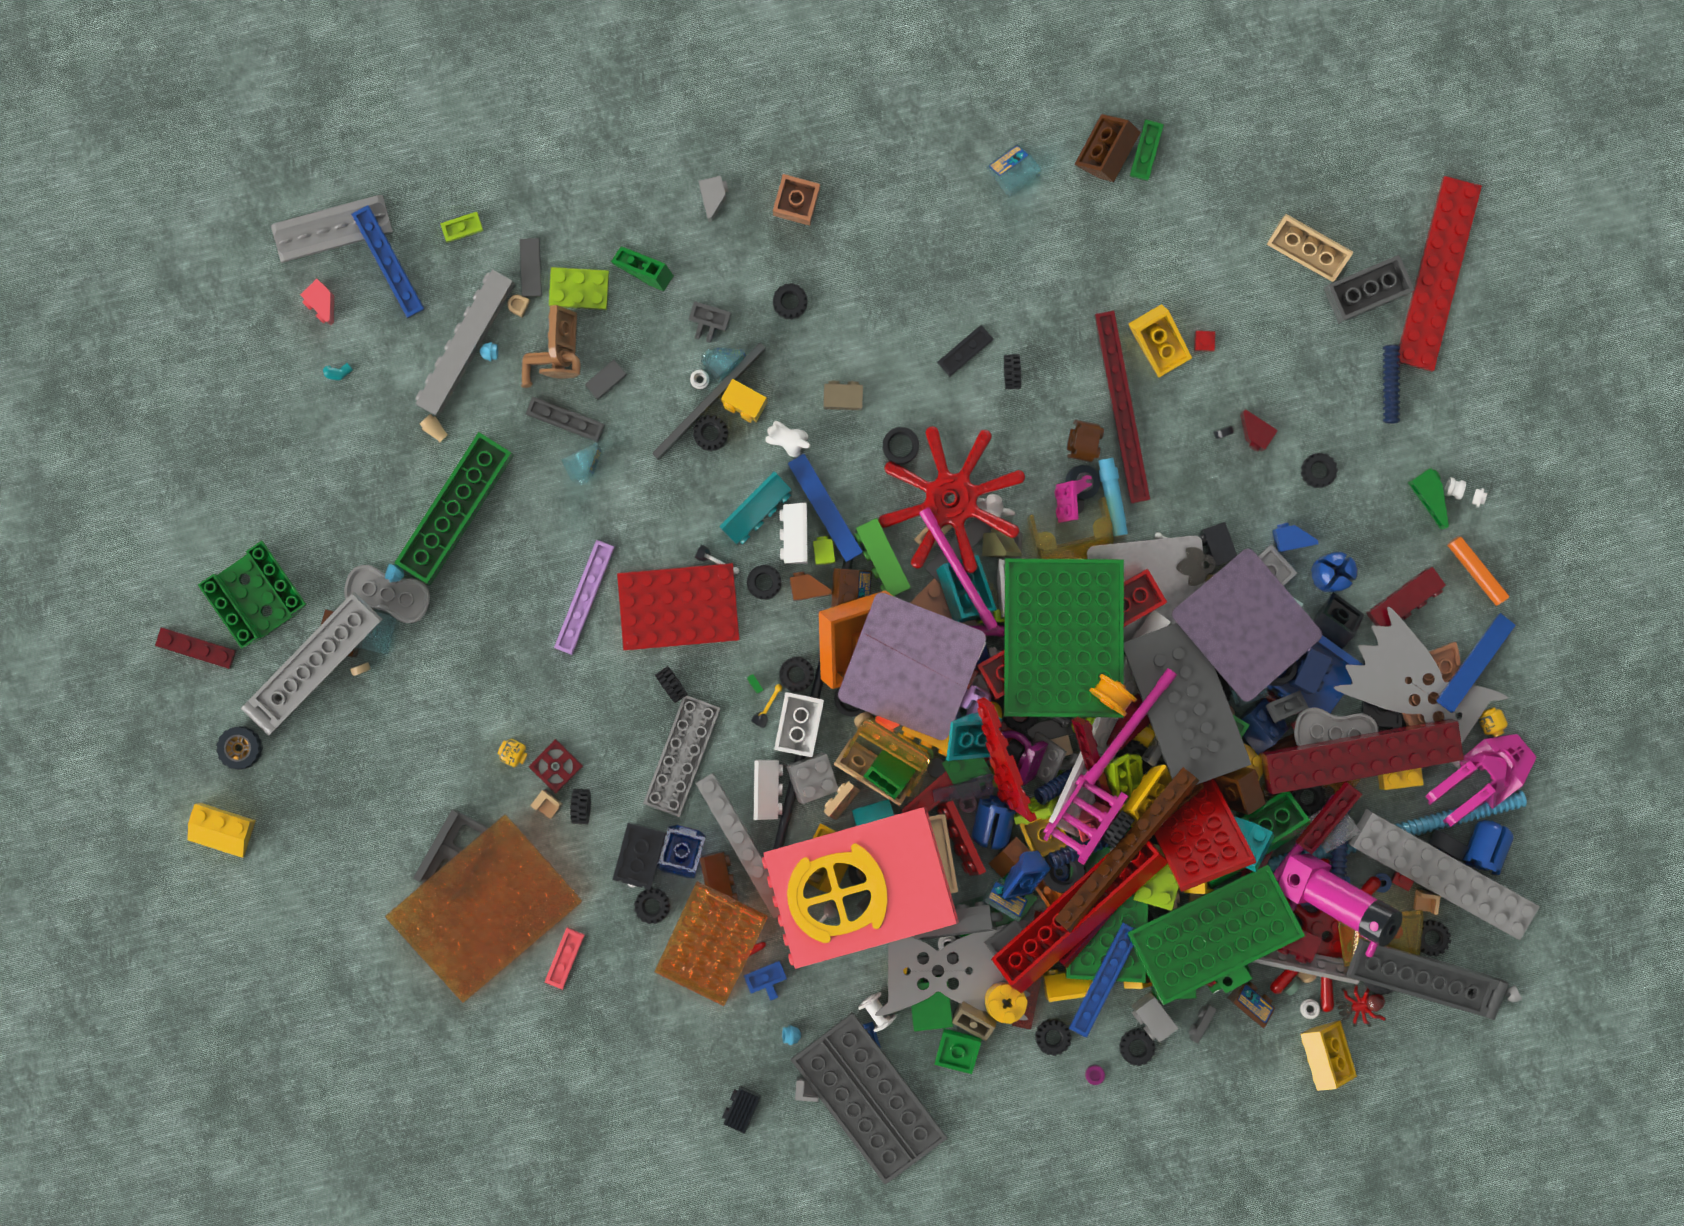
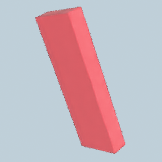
[545,927,585,990]

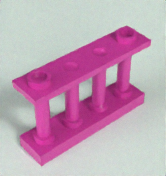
[1043,771,1128,865]

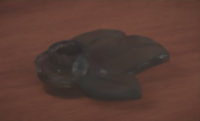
[1176,547,1216,586]

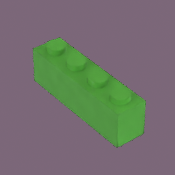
[854,518,911,596]

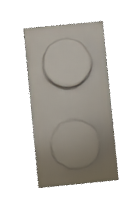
[823,381,863,411]
[952,1001,997,1041]

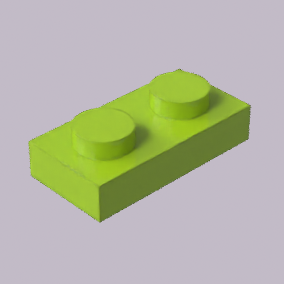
[440,211,484,243]

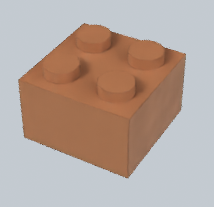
[773,174,820,226]

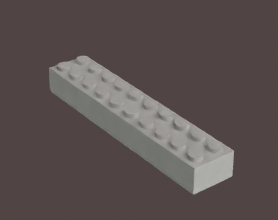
[1348,809,1540,940]

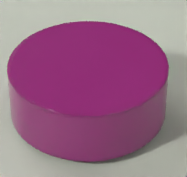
[1085,1065,1105,1085]

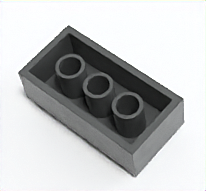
[1324,255,1415,324]

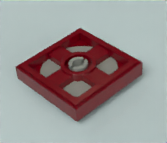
[528,739,583,794]

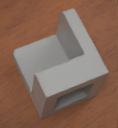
[795,1077,819,1102]

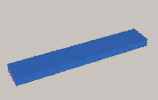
[351,205,425,318]
[788,454,863,563]
[1436,613,1516,713]
[1069,922,1135,1038]

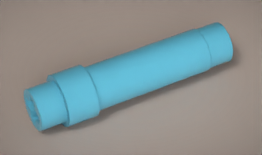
[1098,458,1128,537]

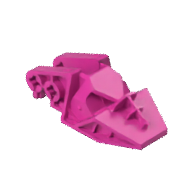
[1425,734,1536,827]

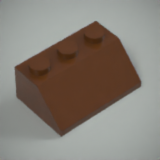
[1075,114,1141,182]
[700,851,739,916]

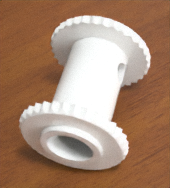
[858,992,897,1032]

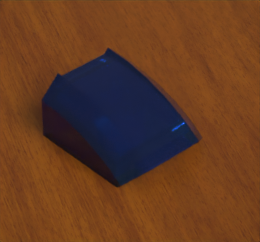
[657,825,706,878]

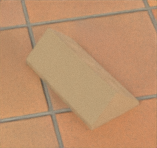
[1267,214,1353,282]
[833,738,916,806]

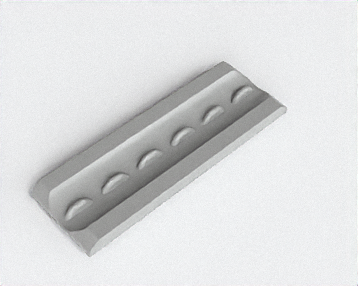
[271,195,393,263]
[643,695,721,817]

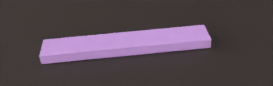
[554,540,615,655]

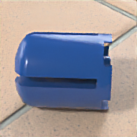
[1311,552,1357,592]
[972,795,1016,850]
[1462,820,1513,875]

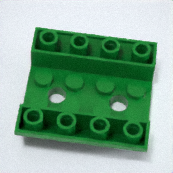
[198,540,307,649]

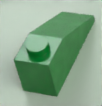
[611,246,674,291]
[1408,468,1449,530]

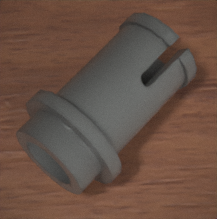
[1047,717,1073,728]

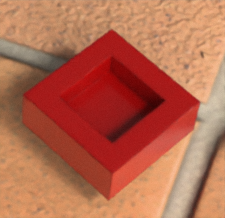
[1194,331,1215,352]
[1391,871,1414,892]

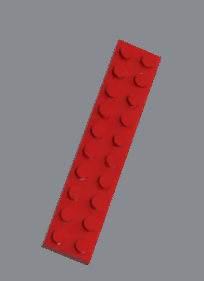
[1398,176,1482,372]

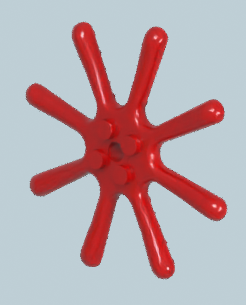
[878,426,1025,573]
[1270,858,1403,1012]

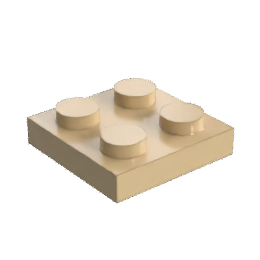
[823,781,861,820]

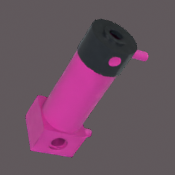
[1279,853,1403,957]

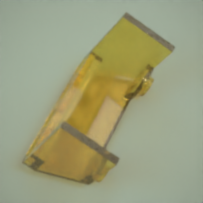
[1027,497,1114,559]
[843,717,932,797]

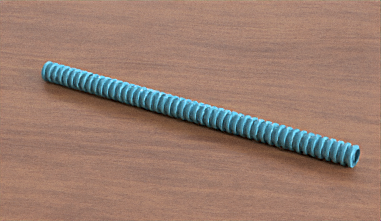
[1267,790,1527,872]

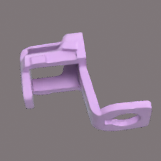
[960,684,992,715]

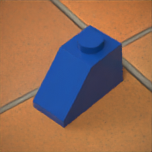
[1272,523,1319,552]

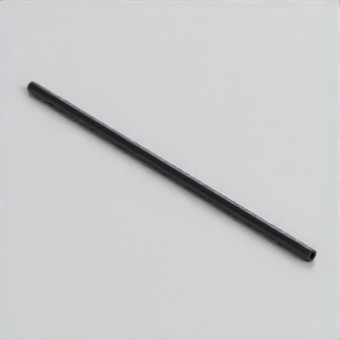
[773,539,858,850]

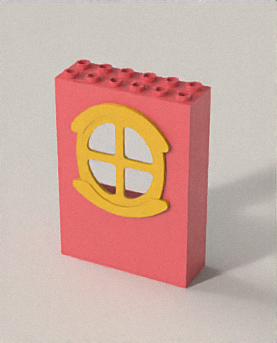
[762,807,959,969]

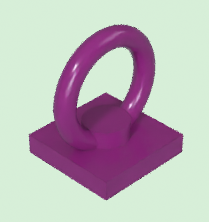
[990,730,1048,787]

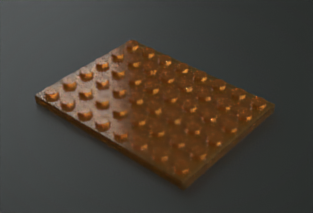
[385,813,582,1003]

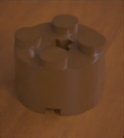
[1067,420,1104,462]

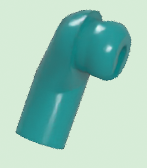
[323,363,353,381]

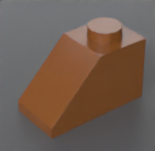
[790,571,832,601]
[988,836,1030,877]

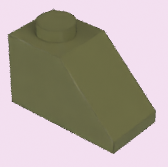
[982,529,1022,558]

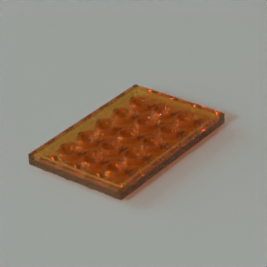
[654,881,768,1006]

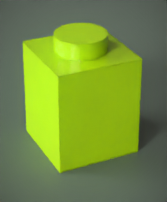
[813,536,835,565]

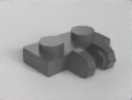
[688,301,731,343]

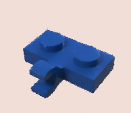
[744,960,787,1001]

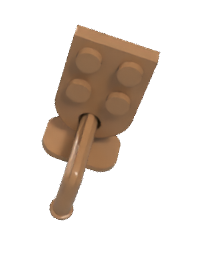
[521,305,581,388]

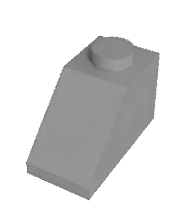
[698,176,729,222]

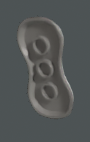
[344,565,430,623]
[1294,708,1378,746]

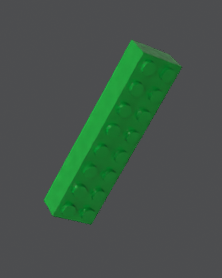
[394,432,514,585]

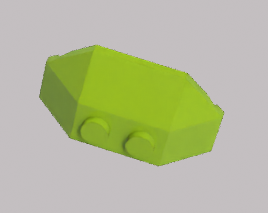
[1104,754,1143,816]

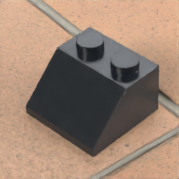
[1313,592,1364,649]

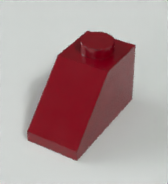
[1240,409,1278,452]

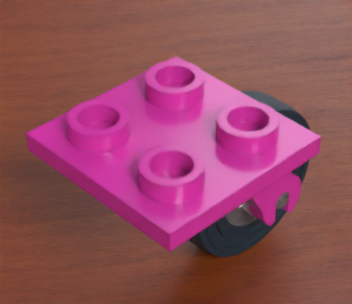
[1055,465,1100,523]

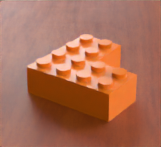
[819,590,893,689]

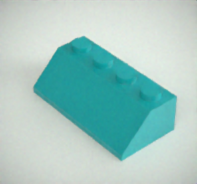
[719,471,792,545]

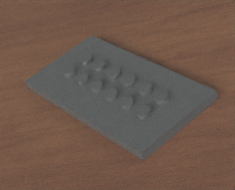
[1124,623,1251,785]
[791,1012,947,1185]

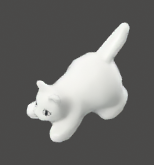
[766,421,810,457]
[970,494,1015,518]

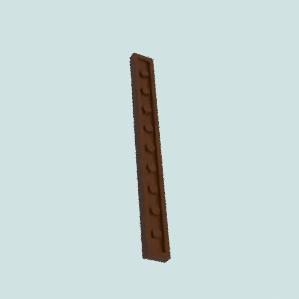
[1054,767,1200,933]

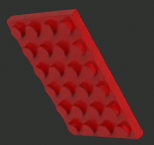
[617,563,740,651]
[1154,778,1256,892]

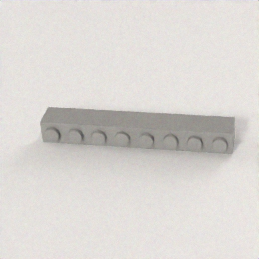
[415,269,515,417]
[696,773,780,919]

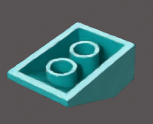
[946,713,1002,761]
[1234,816,1274,872]

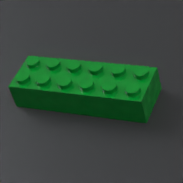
[1207,791,1310,889]

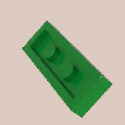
[1129,119,1164,181]

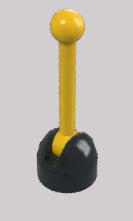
[751,684,783,728]

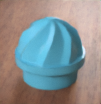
[480,342,498,362]
[385,564,404,582]
[782,1025,801,1045]

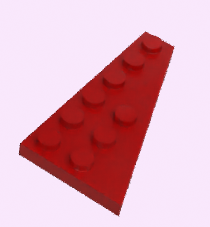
[977,697,1037,822]

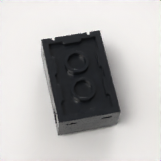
[612,822,667,890]

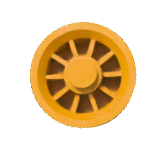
[1089,674,1137,716]

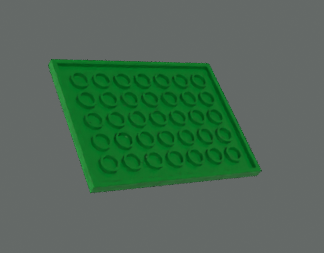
[1004,558,1124,718]

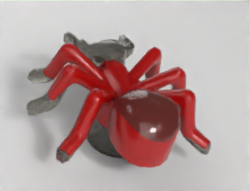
[1336,984,1386,1027]

